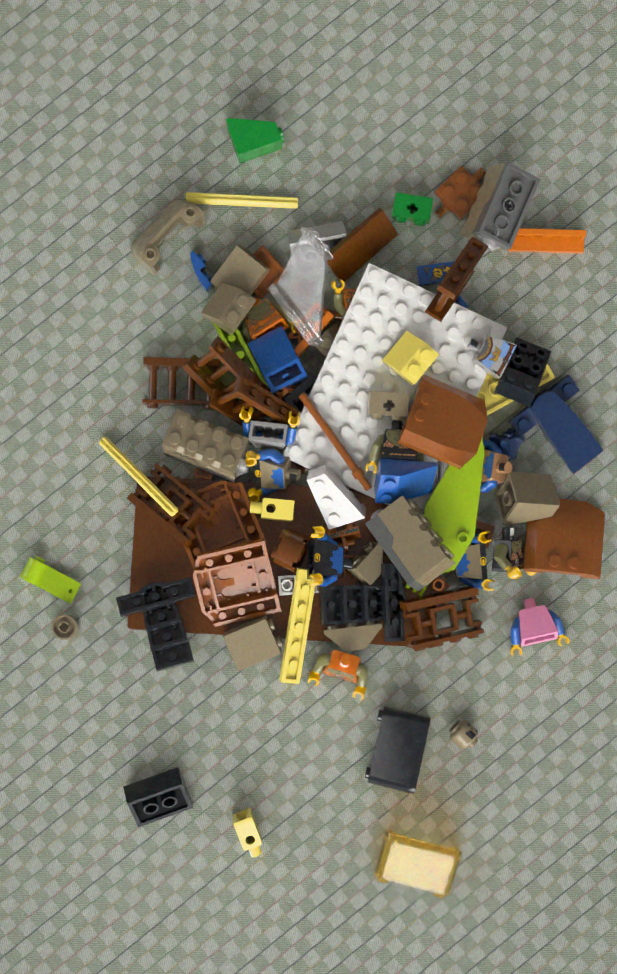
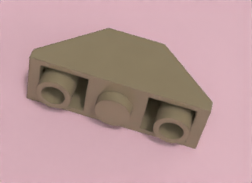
[324,620,382,651]

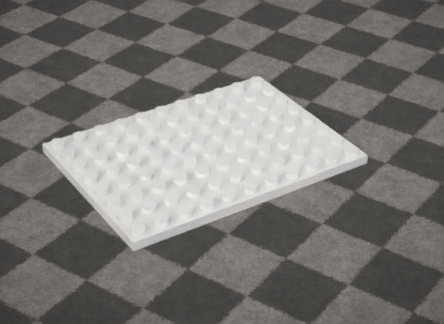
[283,263,507,516]

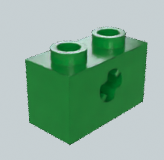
[391,192,433,226]

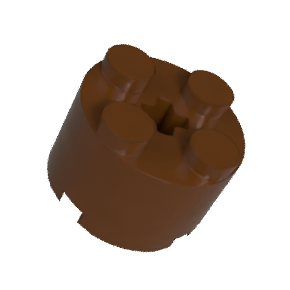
[271,528,311,573]

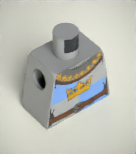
[467,335,517,379]

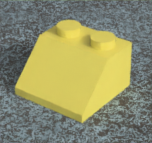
[382,331,439,385]

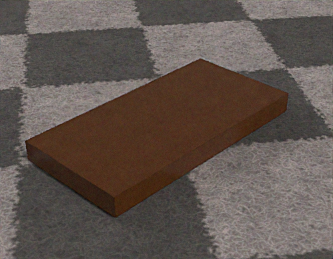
[322,207,398,282]

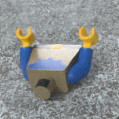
[245,447,301,502]
[455,531,495,591]

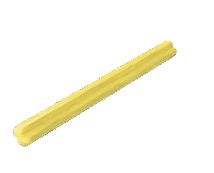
[186,192,298,209]
[99,437,178,516]

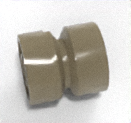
[51,615,80,640]

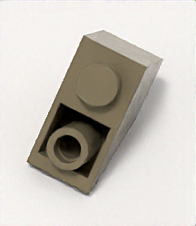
[348,542,383,586]

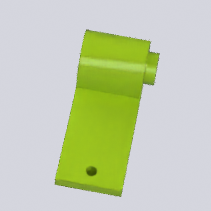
[19,555,82,604]

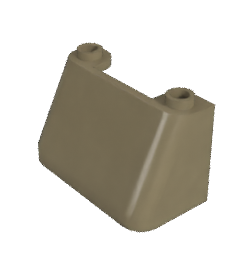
[130,199,206,276]

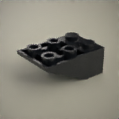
[494,337,552,407]

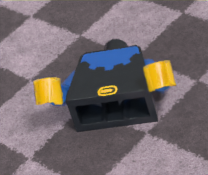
[307,526,353,587]

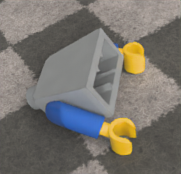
[240,406,300,450]

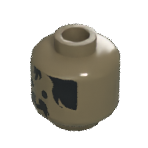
[449,720,478,749]

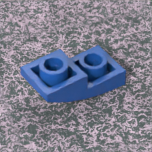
[190,251,213,292]

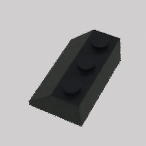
[123,767,193,827]

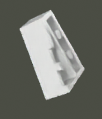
[307,464,366,530]

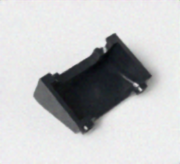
[365,706,431,794]

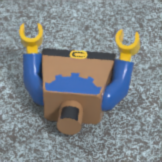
[480,439,512,493]

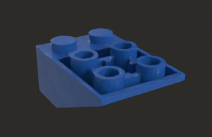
[248,326,308,395]

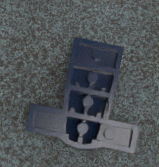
[508,375,604,474]

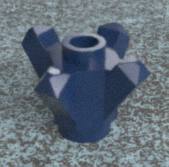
[489,428,525,461]

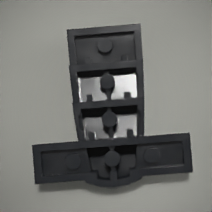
[319,564,407,642]
[116,577,196,672]

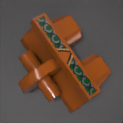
[326,522,361,553]

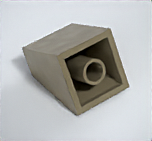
[494,471,560,526]

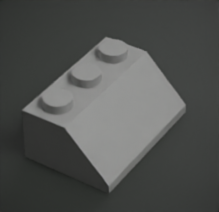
[287,221,347,275]

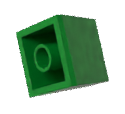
[226,118,284,164]

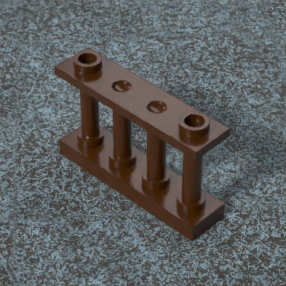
[425,236,488,322]
[182,336,271,422]
[142,357,221,410]
[209,375,300,426]

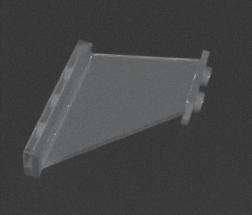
[268,227,334,347]

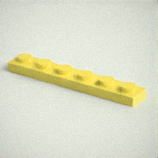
[279,568,315,684]

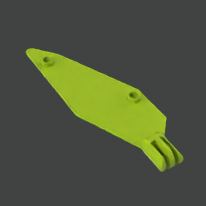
[405,438,485,597]

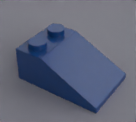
[374,459,438,504]

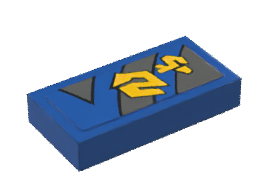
[416,261,454,286]

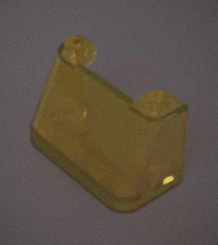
[373,829,462,898]

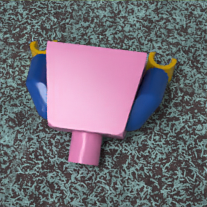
[510,598,570,656]

